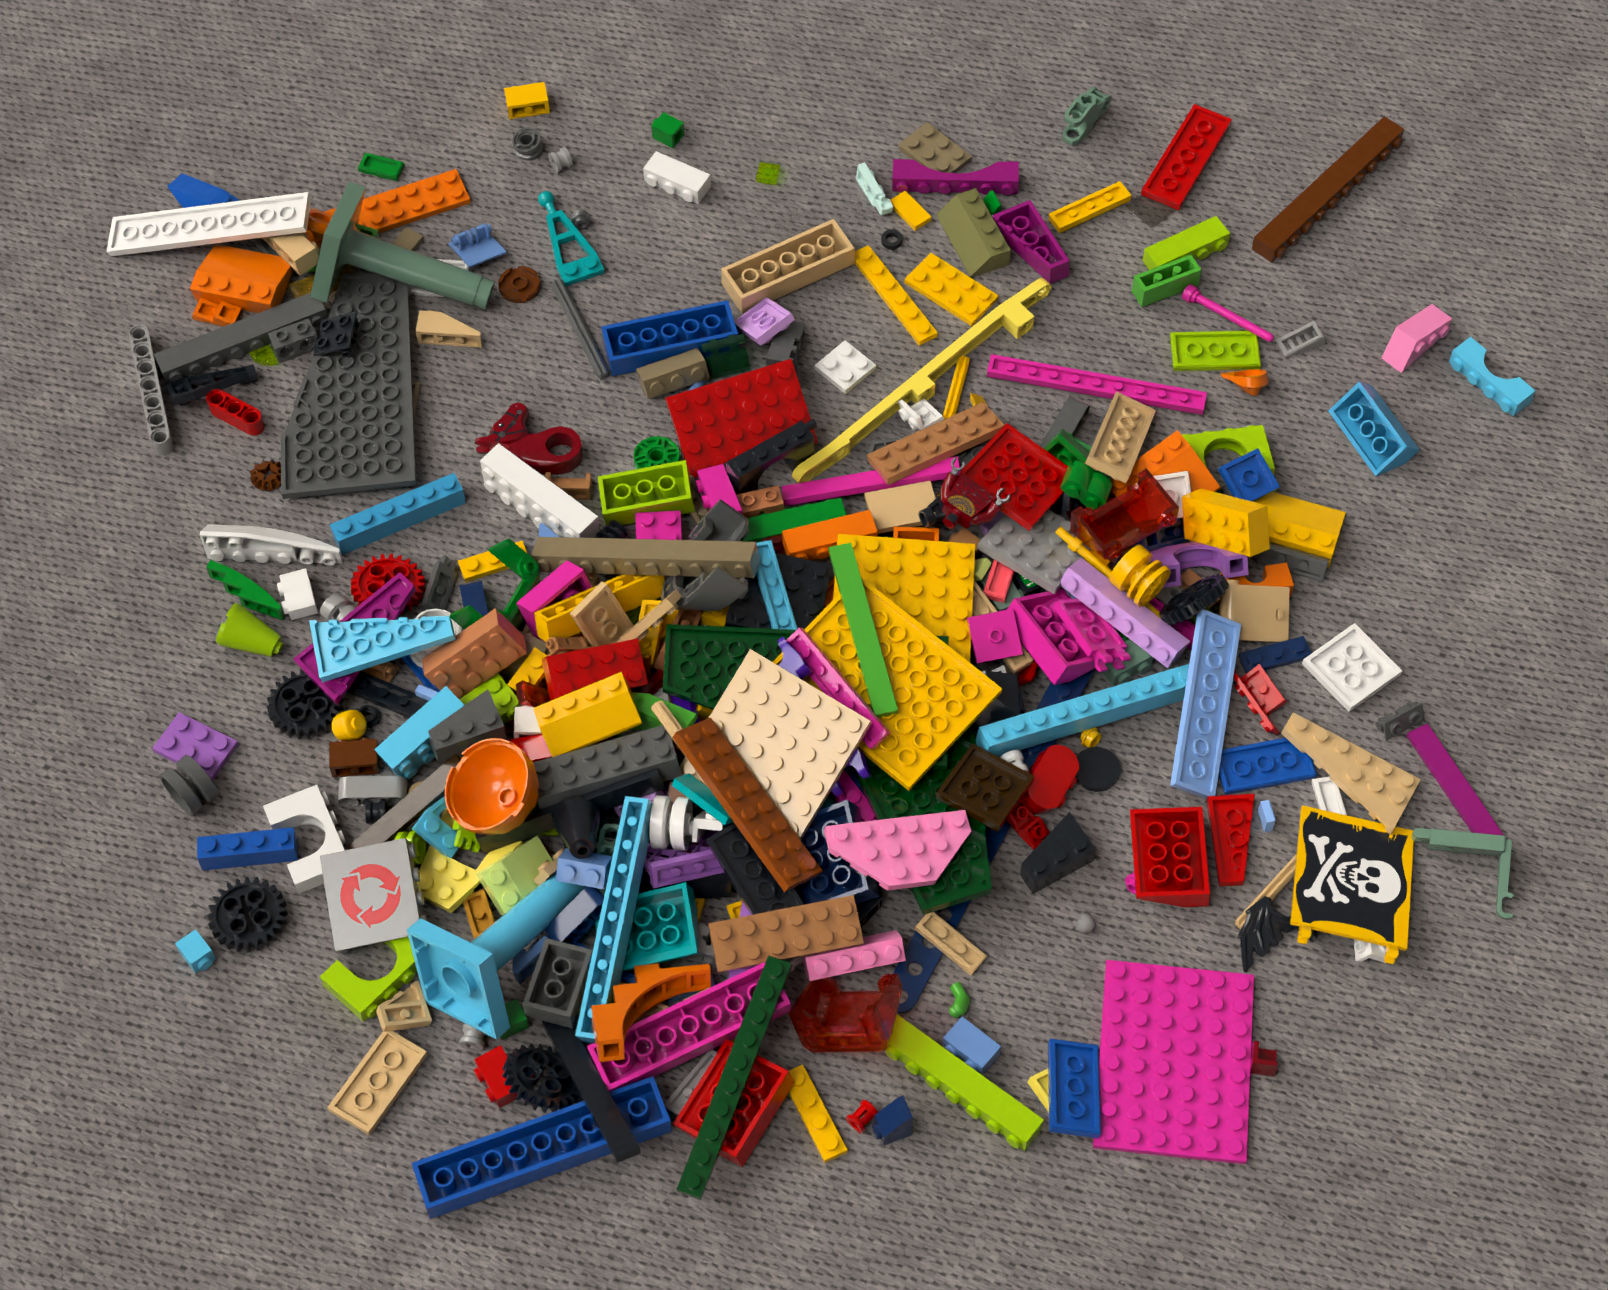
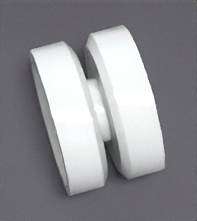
[649,795,693,851]

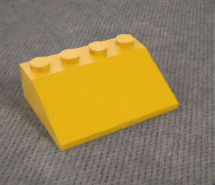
[1254,492,1346,568]

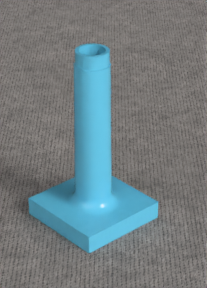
[407,871,588,1039]

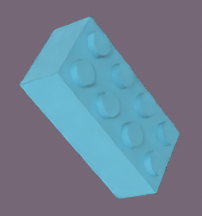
[374,686,464,779]

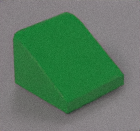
[983,190,1002,216]

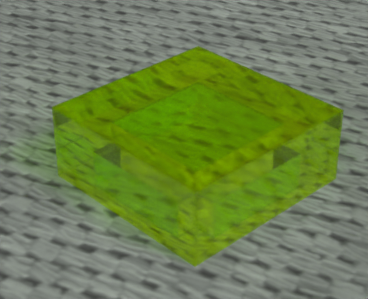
[756,162,780,185]

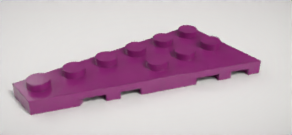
[293,572,416,705]

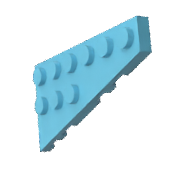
[309,616,456,682]

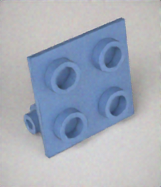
[448,223,506,268]

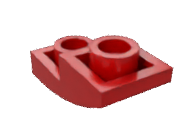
[1007,798,1050,849]

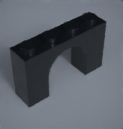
[726,421,814,495]

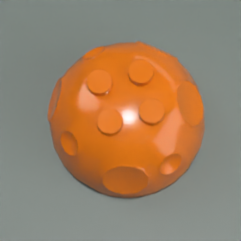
[445,738,539,835]

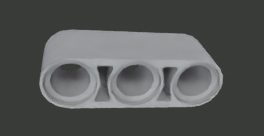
[338,776,408,807]

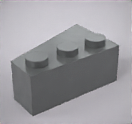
[764,321,805,372]
[428,689,506,765]

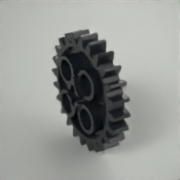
[1159,574,1229,625]
[266,669,344,740]
[207,877,288,953]
[502,1043,580,1113]

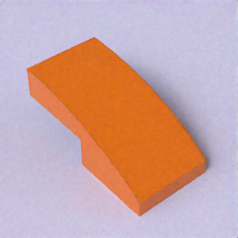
[192,298,241,326]

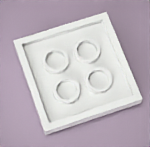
[1302,623,1402,712]

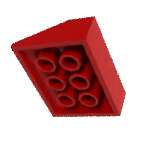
[1130,807,1210,907]
[673,1039,795,1167]

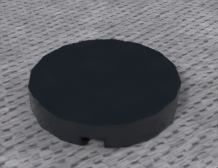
[1075,747,1121,792]

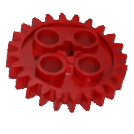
[350,553,425,615]

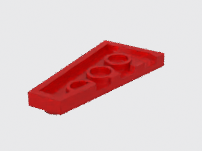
[1206,794,1255,887]

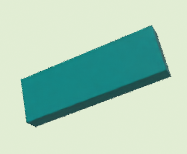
[672,773,733,825]

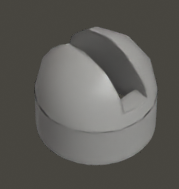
[1075,912,1095,933]

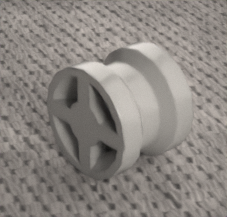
[548,147,573,173]
[459,1024,487,1051]

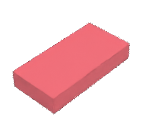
[983,559,1015,603]

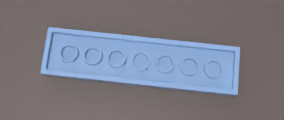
[1170,609,1241,799]

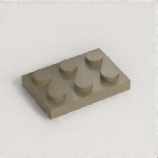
[898,122,972,173]

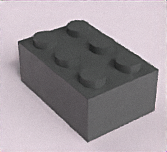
[523,938,593,1028]

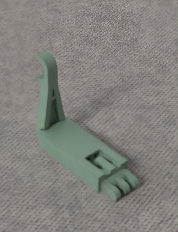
[1411,828,1515,919]

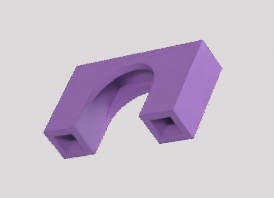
[1149,542,1249,588]

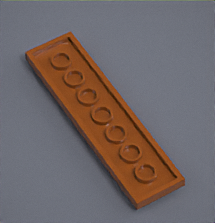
[672,717,823,892]

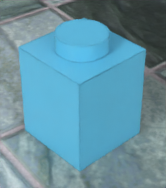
[175,929,216,974]

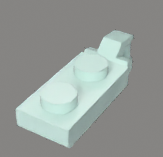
[856,163,893,216]

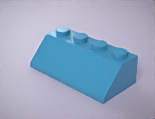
[1328,381,1420,476]

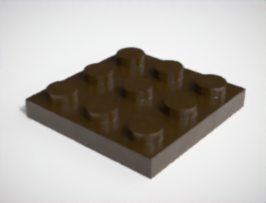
[935,743,1035,831]

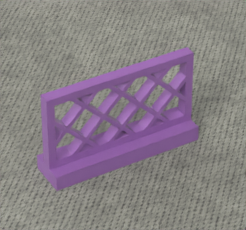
[644,830,724,888]

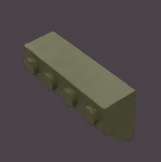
[936,188,1011,278]

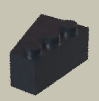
[1020,812,1096,894]

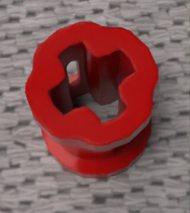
[845,1099,878,1133]

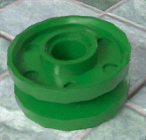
[633,436,680,469]

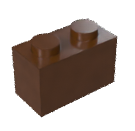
[329,738,380,777]

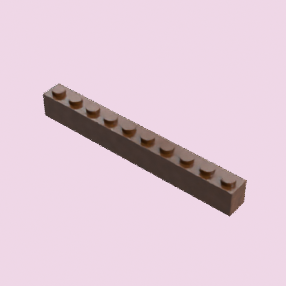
[1252,116,1404,263]

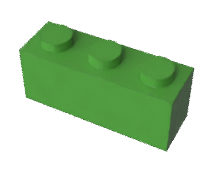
[1132,254,1201,307]

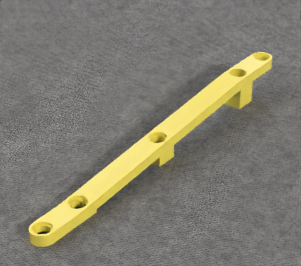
[792,278,1052,483]

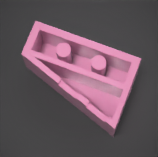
[1382,304,1452,373]

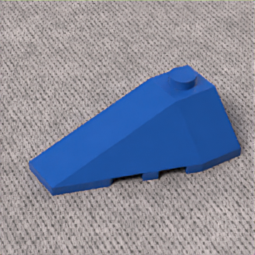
[168,173,239,208]

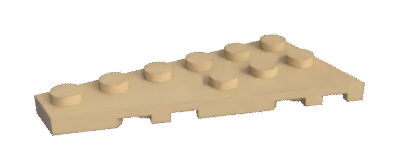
[1281,712,1421,835]

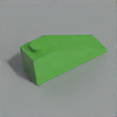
[631,692,698,730]

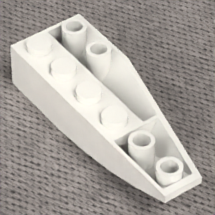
[200,524,343,566]

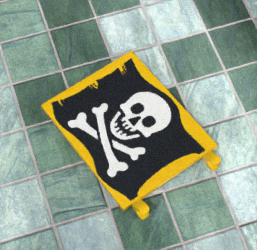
[1290,805,1414,964]

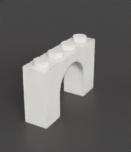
[263,785,346,894]

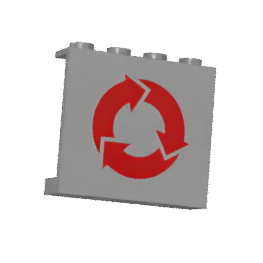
[320,838,428,954]

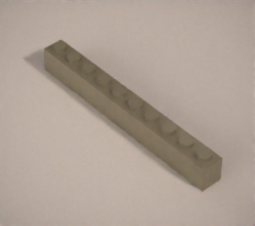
[531,537,761,578]

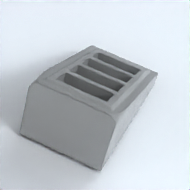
[1275,321,1325,358]

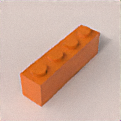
[782,510,878,560]

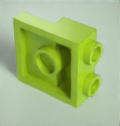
[460,673,522,725]

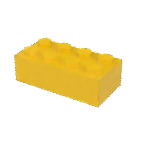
[1182,489,1270,557]

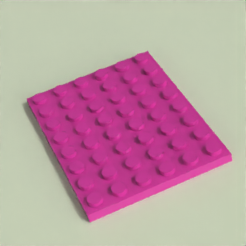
[1093,960,1254,1164]

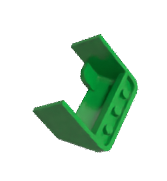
[449,538,541,631]

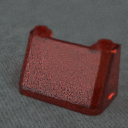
[1070,468,1179,560]
[788,974,903,1053]

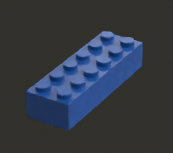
[601,300,739,376]

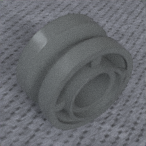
[512,127,544,161]

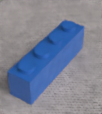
[197,827,299,871]

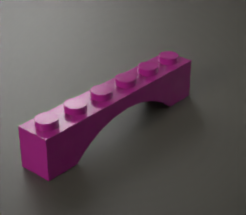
[892,159,1019,195]

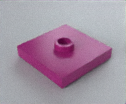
[967,609,1023,664]

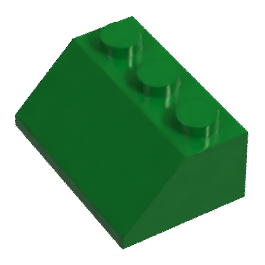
[1043,428,1111,480]

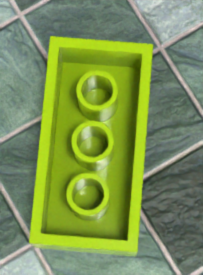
[598,460,695,526]

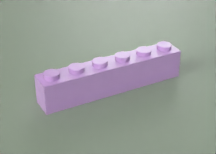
[1060,558,1190,668]

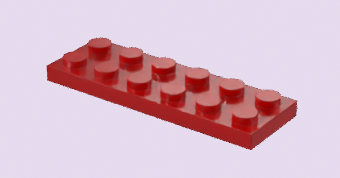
[1141,104,1232,210]

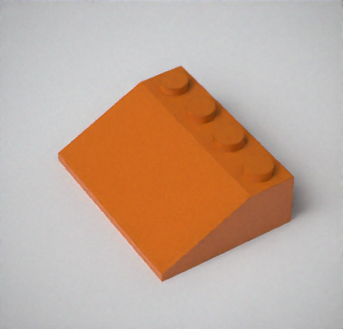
[190,244,293,313]
[1109,430,1221,526]

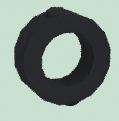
[881,229,902,251]

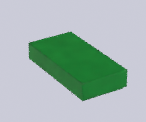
[358,153,405,181]

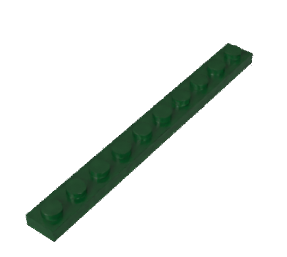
[676,955,792,1200]

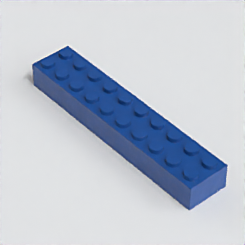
[411,1076,672,1219]

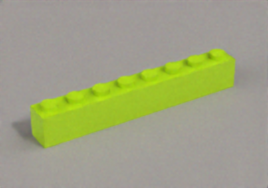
[864,1004,1044,1151]

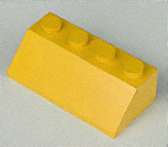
[533,672,643,757]

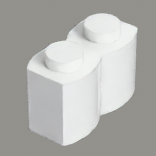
[277,568,318,620]

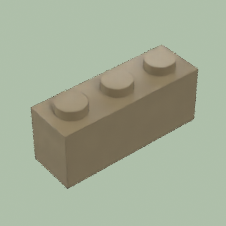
[636,348,709,399]

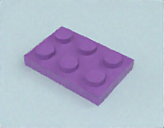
[152,712,239,781]

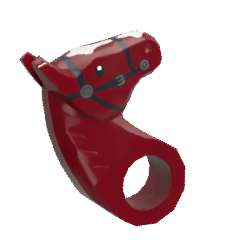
[475,402,583,475]

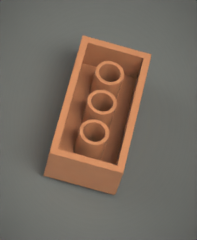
[422,608,527,699]

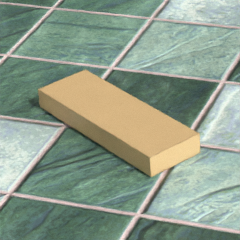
[914,912,987,975]

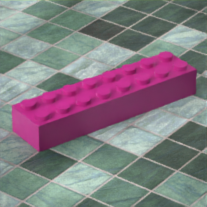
[587,961,791,1092]

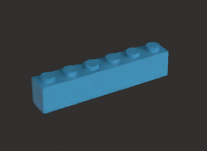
[330,473,466,555]

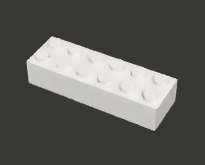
[480,443,600,538]

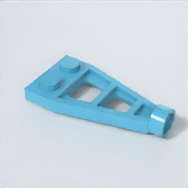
[412,796,464,858]

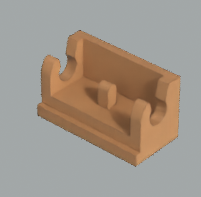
[545,472,592,500]

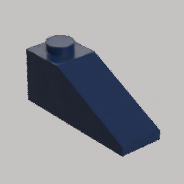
[1124,518,1189,551]

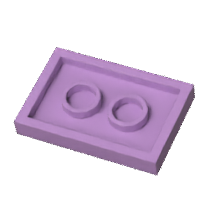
[734,297,795,346]

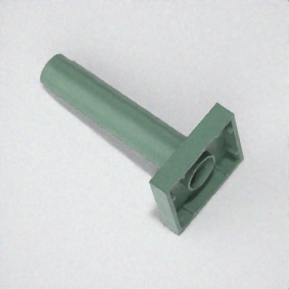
[310,181,495,309]

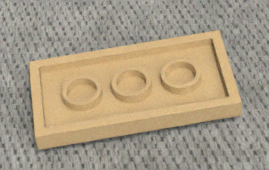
[327,1031,428,1136]

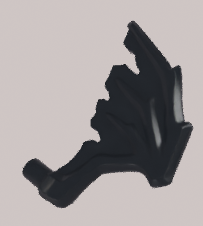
[1237,896,1318,972]

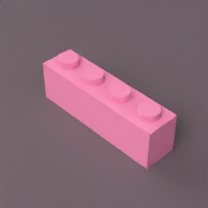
[802,930,906,981]

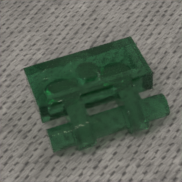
[701,334,750,379]

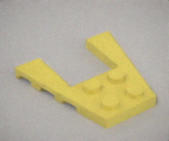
[417,808,523,913]

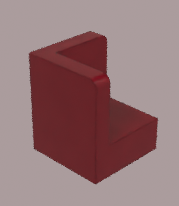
[1250,1040,1278,1077]

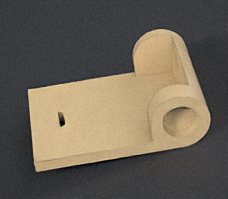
[1219,580,1290,642]

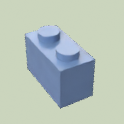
[556,848,613,889]
[942,1017,1001,1075]

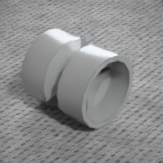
[320,593,356,622]

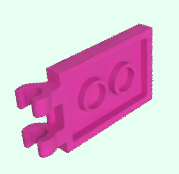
[1053,598,1131,672]

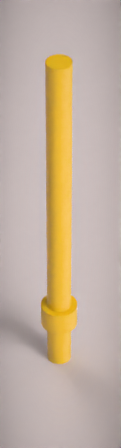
[1055,526,1161,618]

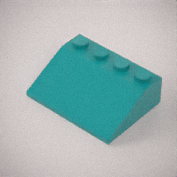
[595,882,699,972]

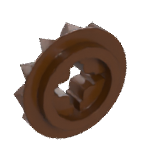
[250,459,281,491]

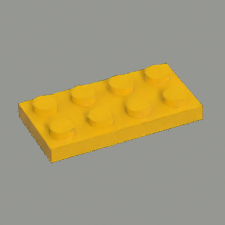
[904,253,998,326]

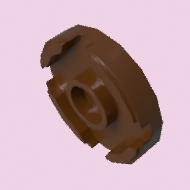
[498,266,541,303]

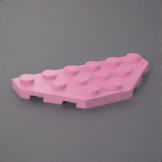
[824,810,971,890]

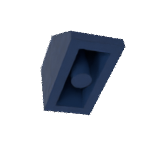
[872,1095,913,1145]

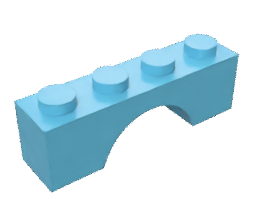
[1449,337,1535,417]

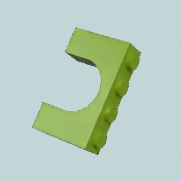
[1182,425,1275,475]
[320,937,417,1022]

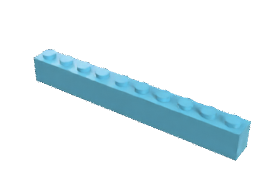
[975,664,1189,757]
[575,796,653,1043]

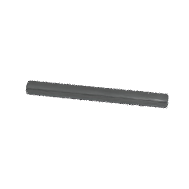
[552,279,609,380]

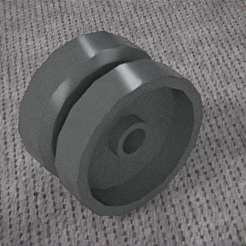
[159,755,219,816]

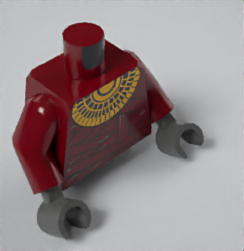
[941,457,1012,529]

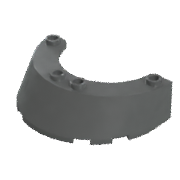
[661,499,749,612]

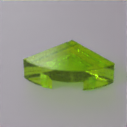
[249,345,278,366]

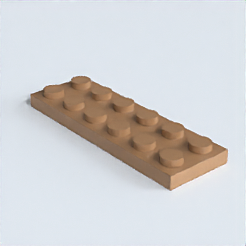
[867,402,1005,485]
[708,895,864,973]

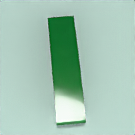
[206,560,285,621]

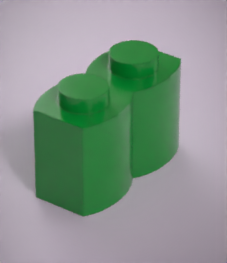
[1060,460,1113,511]

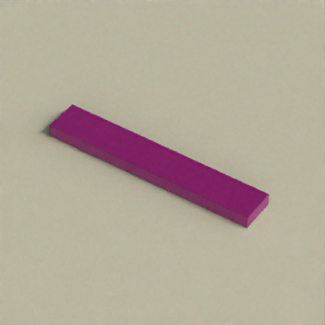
[1406,723,1504,836]

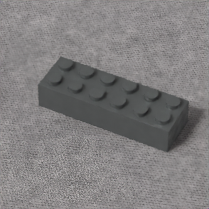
[533,725,682,810]

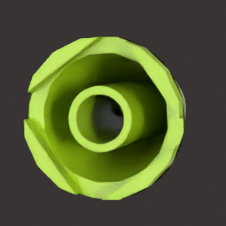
[216,603,284,657]

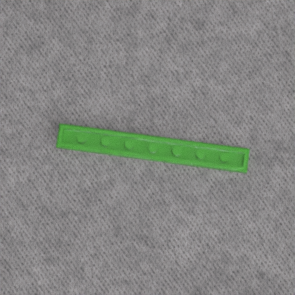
[828,543,898,718]

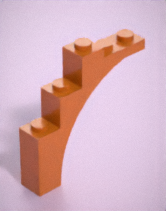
[591,963,711,1062]

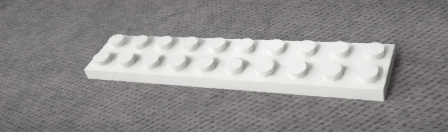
[107,192,312,257]

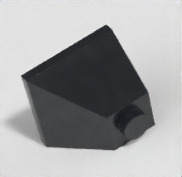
[974,670,1021,729]

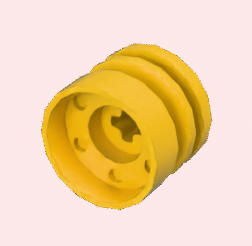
[1109,545,1171,607]

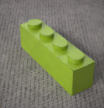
[1142,216,1230,270]

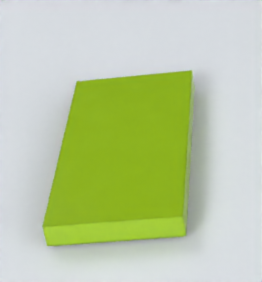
[1170,331,1261,371]

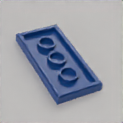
[1218,738,1317,795]
[1048,1039,1101,1138]

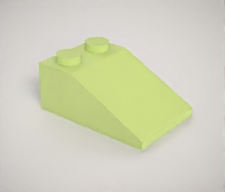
[476,835,553,915]

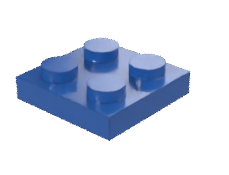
[1218,448,1280,502]

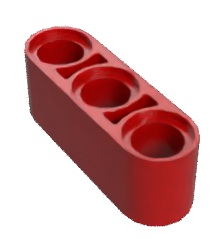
[206,389,265,436]

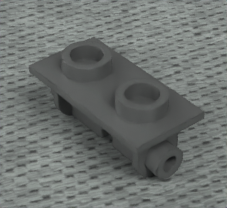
[1375,702,1424,741]

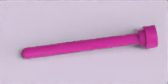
[1182,284,1274,342]

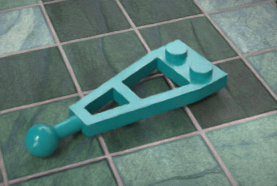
[538,191,605,286]

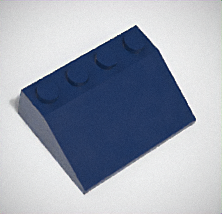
[797,800,880,905]

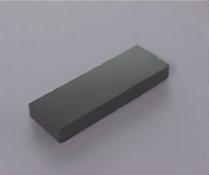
[1257,542,1329,582]

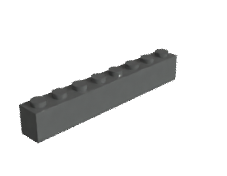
[154,293,328,383]

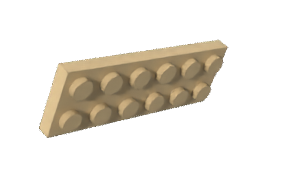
[1085,391,1156,483]

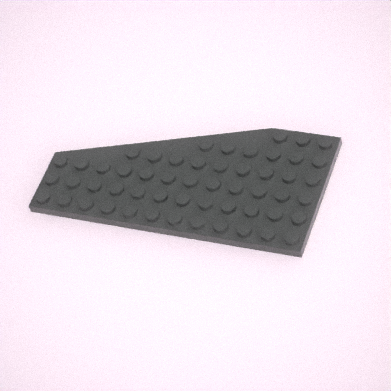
[281,271,417,499]

